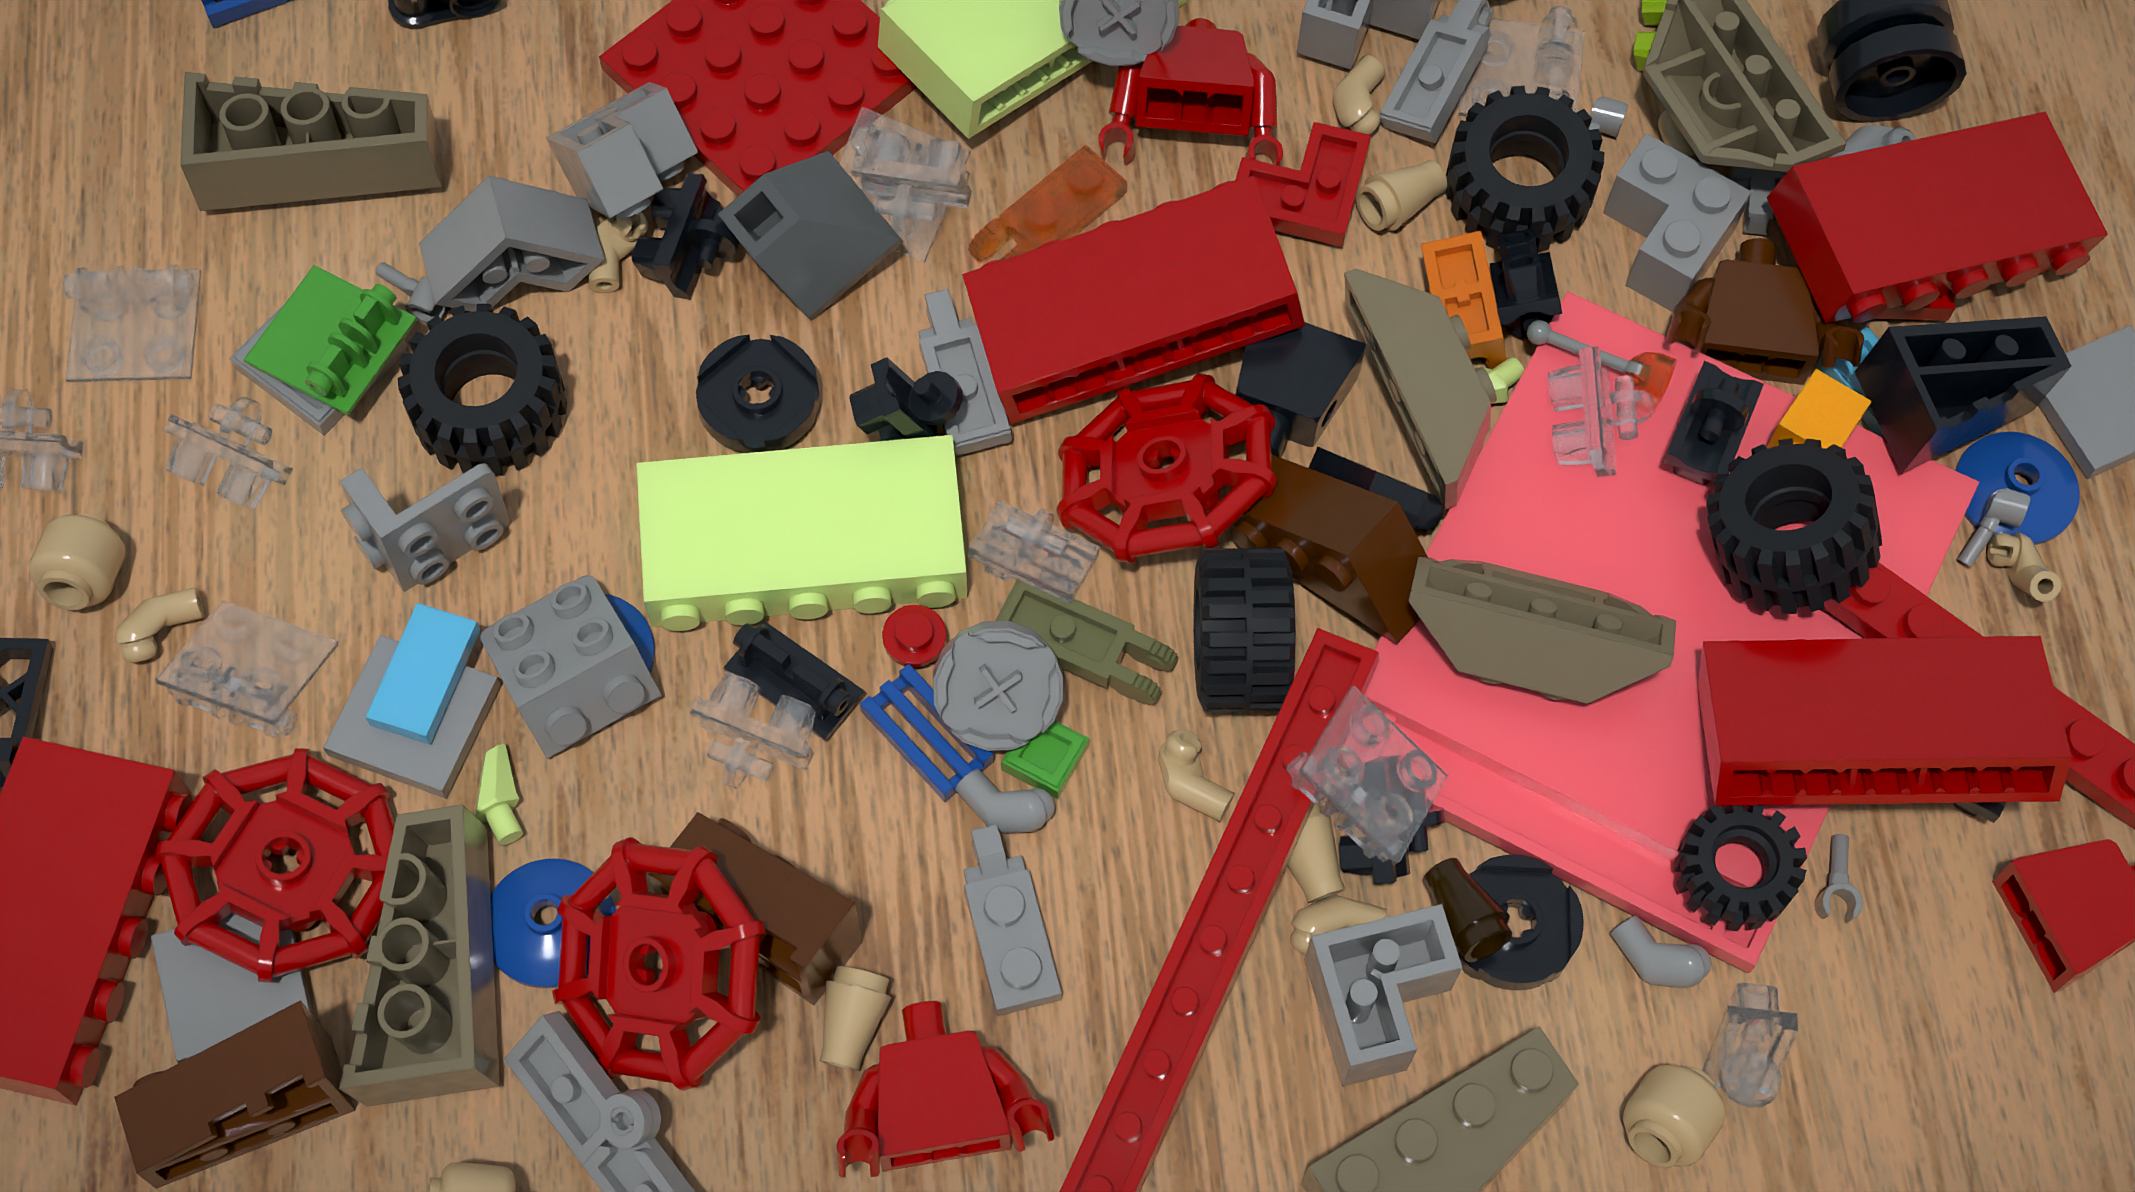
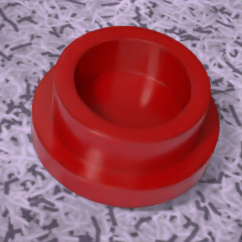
[882,605,947,668]

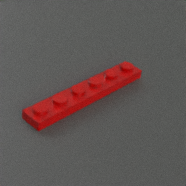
[1824,563,2135,830]

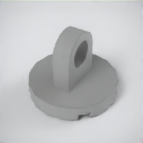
[1059,0,1179,67]
[933,621,1063,751]

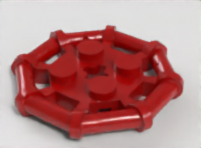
[1056,373,1278,563]
[154,748,395,983]
[552,837,766,1091]

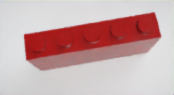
[1766,111,2108,323]
[962,175,1305,424]
[1697,636,2072,806]
[0,736,193,1106]

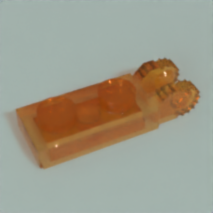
[968,145,1127,261]

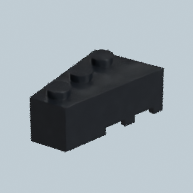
[1854,316,2071,474]

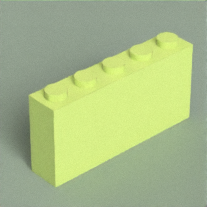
[878,0,1188,139]
[636,435,968,631]

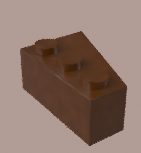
[1231,454,1428,645]
[648,812,862,1006]
[114,1000,355,1189]

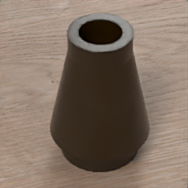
[1424,858,1512,962]

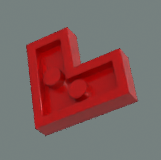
[1235,122,1371,247]

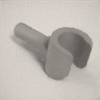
[1589,97,1628,138]
[376,262,447,324]
[1957,488,2030,568]
[1814,834,1863,923]

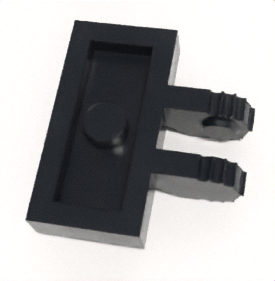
[1309,446,1443,532]

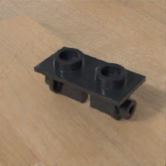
[723,620,865,741]

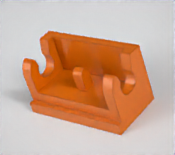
[1421,231,1507,370]

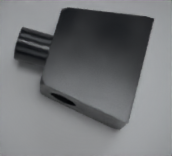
[1235,322,1366,457]

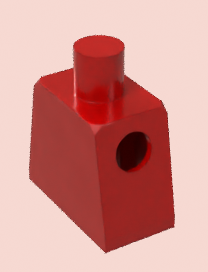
[1992,839,2135,993]

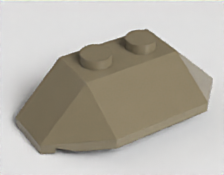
[1643,0,1846,172]
[1344,268,1497,510]
[1408,557,1676,704]

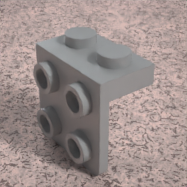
[340,463,510,592]
[480,575,661,759]

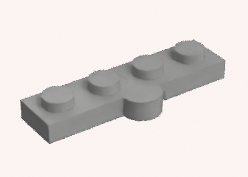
[504,1011,695,1192]

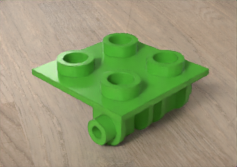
[243,265,418,416]

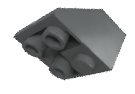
[718,151,904,320]

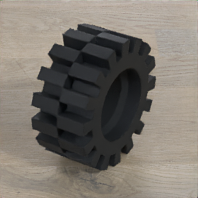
[1674,805,1807,931]

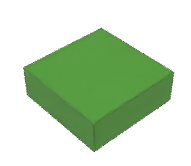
[1001,720,1089,799]

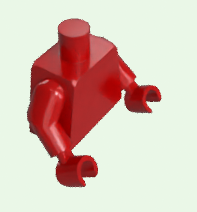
[1098,18,1283,166]
[836,1001,1055,1177]

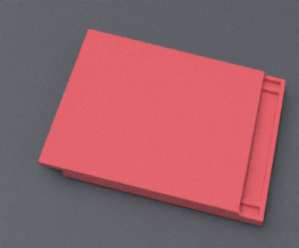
[1333,291,1979,973]

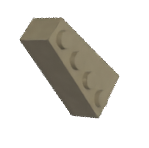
[180,72,441,211]
[339,804,500,1107]
[1301,1026,1579,1192]

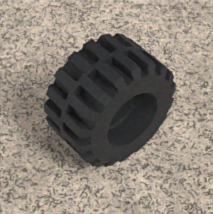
[1446,85,1605,252]
[398,304,567,476]
[1706,438,1882,614]
[1193,548,1296,712]

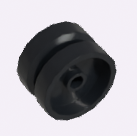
[1817,0,1967,123]

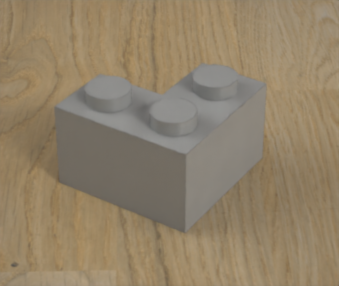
[1296,0,1440,70]
[546,82,698,219]
[1603,133,1752,312]
[419,176,605,312]
[1304,904,1462,1087]

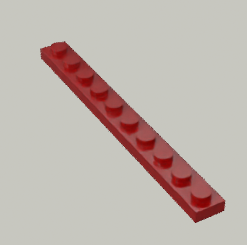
[1059,628,1379,1192]

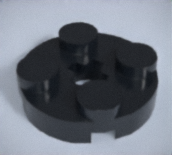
[696,334,821,453]
[1458,855,1584,990]

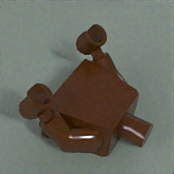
[1665,238,1864,385]

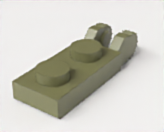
[995,576,1178,705]

